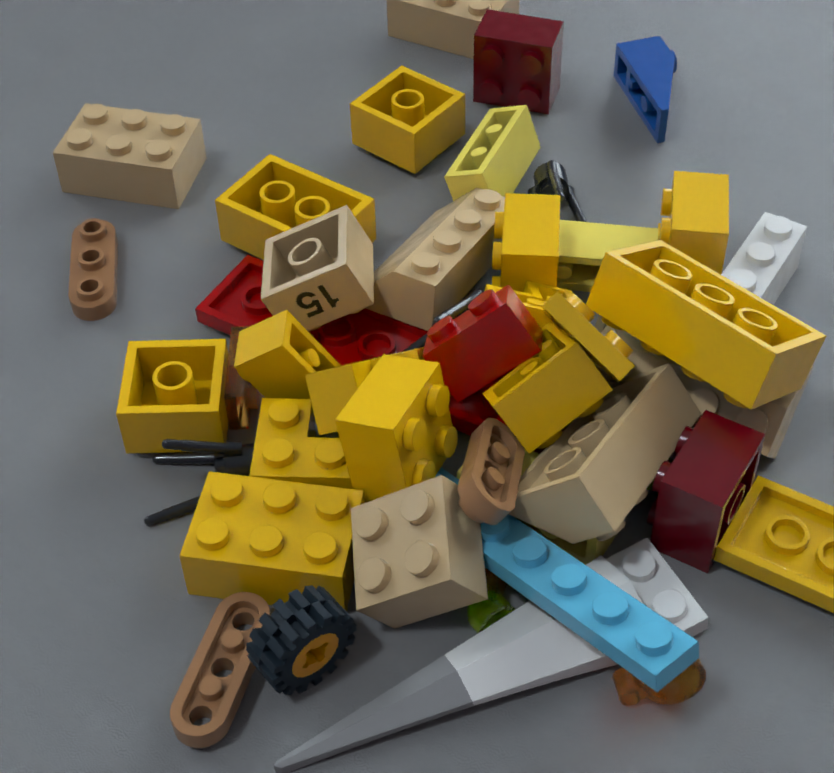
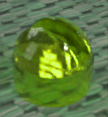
[467,591,515,634]

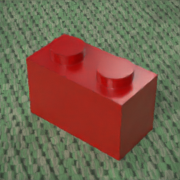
[422,284,543,402]

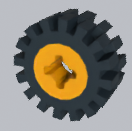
[246,585,357,695]

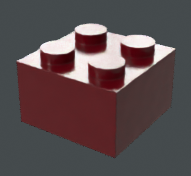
[473,9,564,115]
[647,410,766,574]

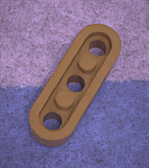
[68,218,118,321]
[457,418,525,525]
[170,592,270,748]

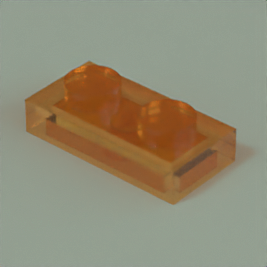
[224,326,260,430]

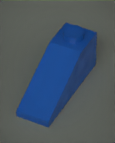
[613,36,677,143]

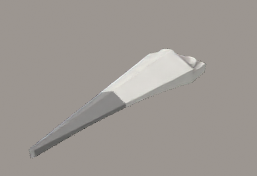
[273,538,709,773]

